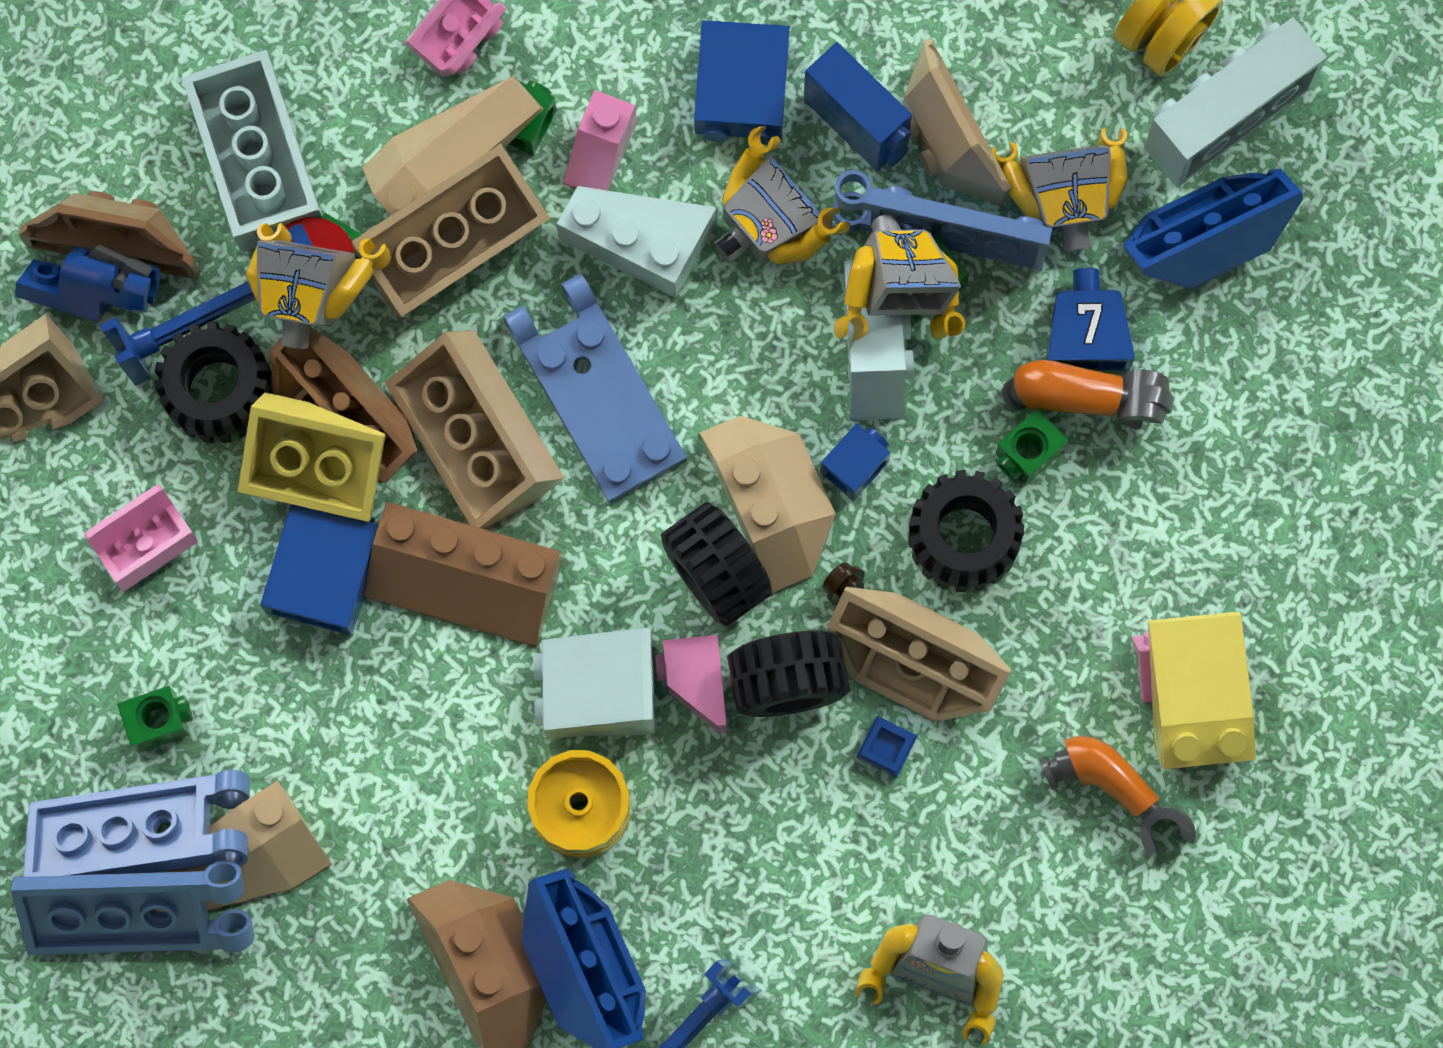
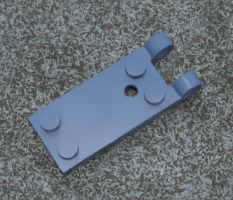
[833,170,1052,271]
[502,273,687,504]
[23,770,250,877]
[11,861,254,955]

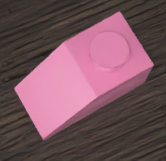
[563,90,637,191]
[655,635,727,733]

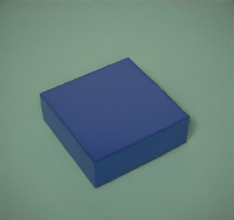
[856,716,918,778]

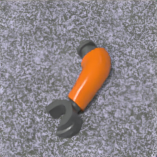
[1002,359,1173,430]
[1040,736,1196,855]

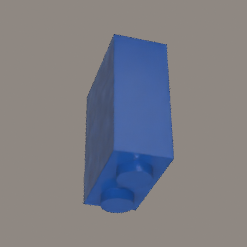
[694,20,790,145]
[804,42,912,172]
[260,504,379,636]

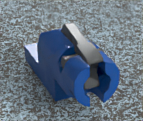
[15,245,161,322]

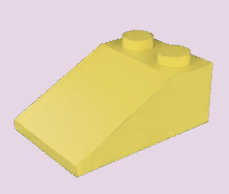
[237,392,386,522]
[1148,612,1256,769]

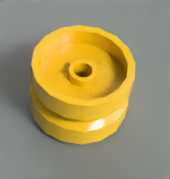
[1113,0,1223,77]
[527,750,631,859]

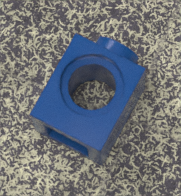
[820,423,891,501]

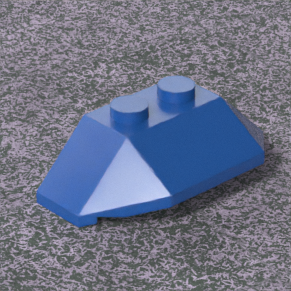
[1123,168,1303,289]
[521,868,646,1048]

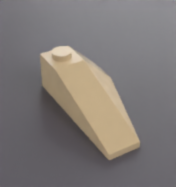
[362,76,543,215]
[154,780,332,912]

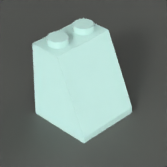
[534,628,655,738]

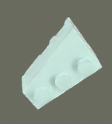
[556,186,717,298]
[844,260,914,421]

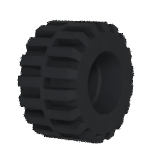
[154,322,273,443]
[908,470,1025,592]
[661,502,773,626]
[727,630,850,717]

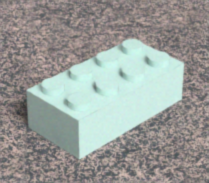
[1144,17,1327,188]
[182,50,322,253]

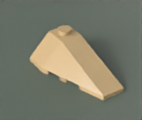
[0,314,105,442]

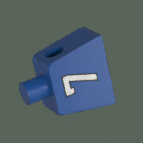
[1046,268,1134,371]

